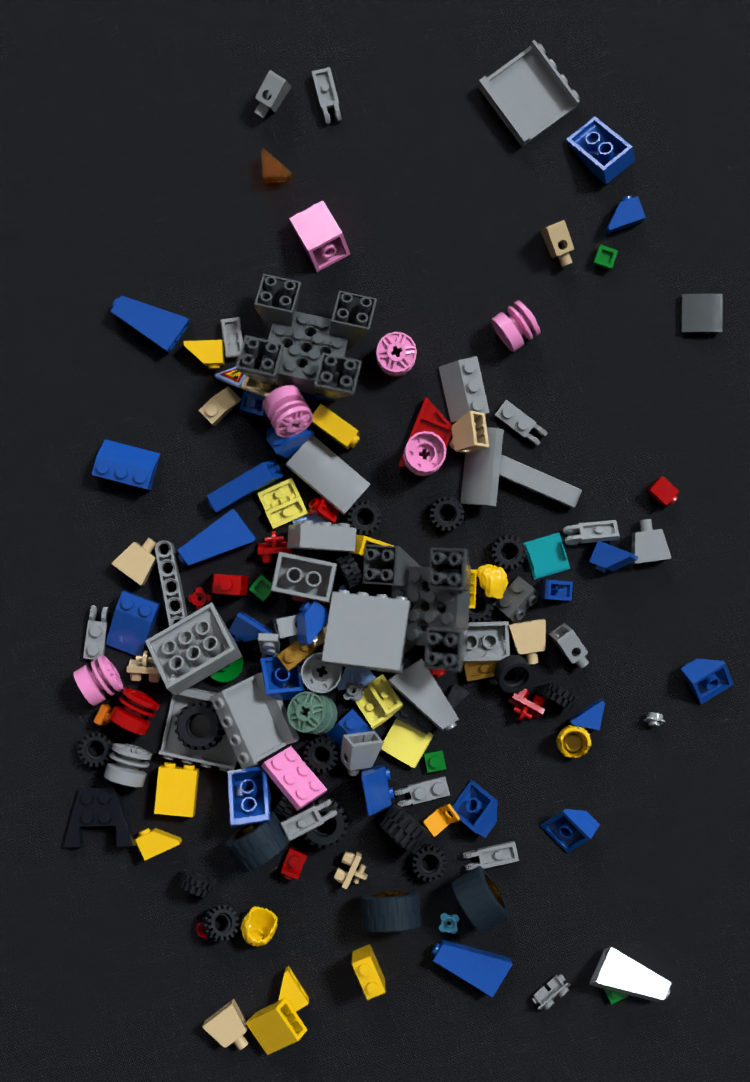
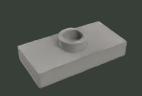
[221,317,243,358]

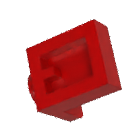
[307,496,339,524]
[280,847,308,880]

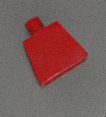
[211,574,249,595]

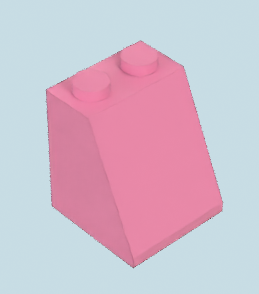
[289,201,351,272]

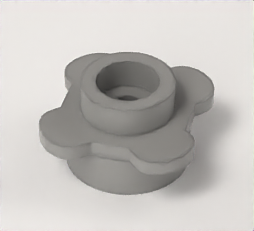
[343,682,364,701]
[644,712,665,727]

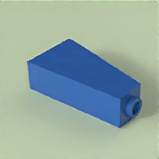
[111,295,191,354]
[207,460,284,512]
[178,509,257,565]
[431,939,513,997]

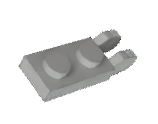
[312,67,342,124]
[494,400,548,446]
[563,520,620,545]
[83,605,109,660]
[258,633,280,658]
[394,776,450,807]
[280,799,337,841]
[463,841,519,870]

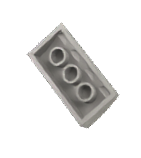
[460,427,504,506]
[286,435,370,515]
[464,621,510,661]

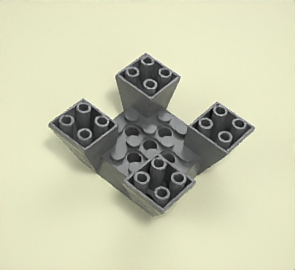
[236,274,377,399]
[363,545,471,671]

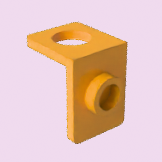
[423,804,460,837]

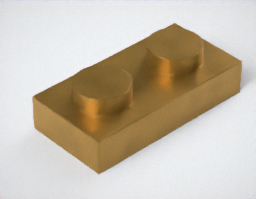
[277,640,319,672]
[463,660,500,682]

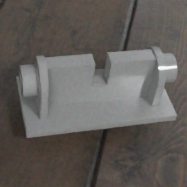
[532,974,571,1010]

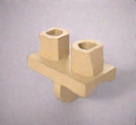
[127,650,161,682]
[334,851,368,889]

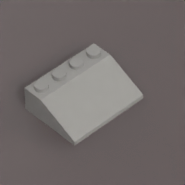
[145,602,242,695]

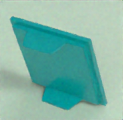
[524,532,570,580]

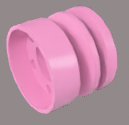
[491,300,541,352]
[376,332,417,377]
[262,385,313,437]
[403,431,446,476]
[73,655,123,706]

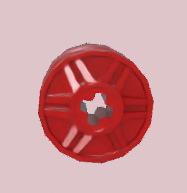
[109,687,161,735]

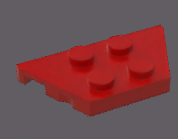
[398,397,452,467]

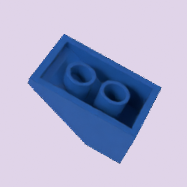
[566,116,635,185]
[105,591,162,656]
[362,764,395,815]
[228,766,271,827]

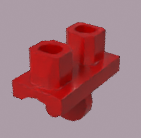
[257,531,293,563]
[508,689,545,721]

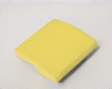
[257,477,308,529]
[355,674,403,730]
[381,719,434,768]

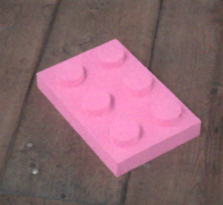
[261,746,327,811]

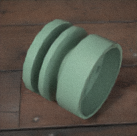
[287,692,338,735]

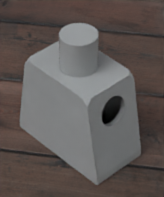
[254,70,291,119]
[632,519,671,564]
[273,614,298,638]
[549,623,589,669]
[340,731,384,776]

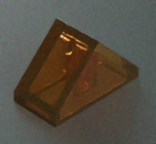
[261,148,293,183]

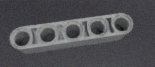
[499,455,582,508]
[155,541,188,627]

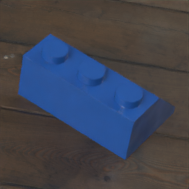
[92,439,161,490]

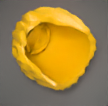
[477,564,508,599]
[556,725,592,758]
[240,906,278,947]

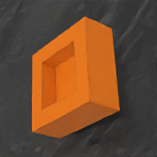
[94,704,114,725]

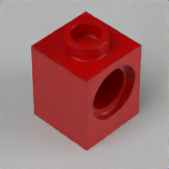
[646,476,680,506]

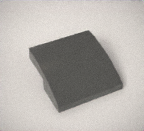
[682,294,723,334]

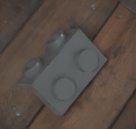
[493,576,540,623]

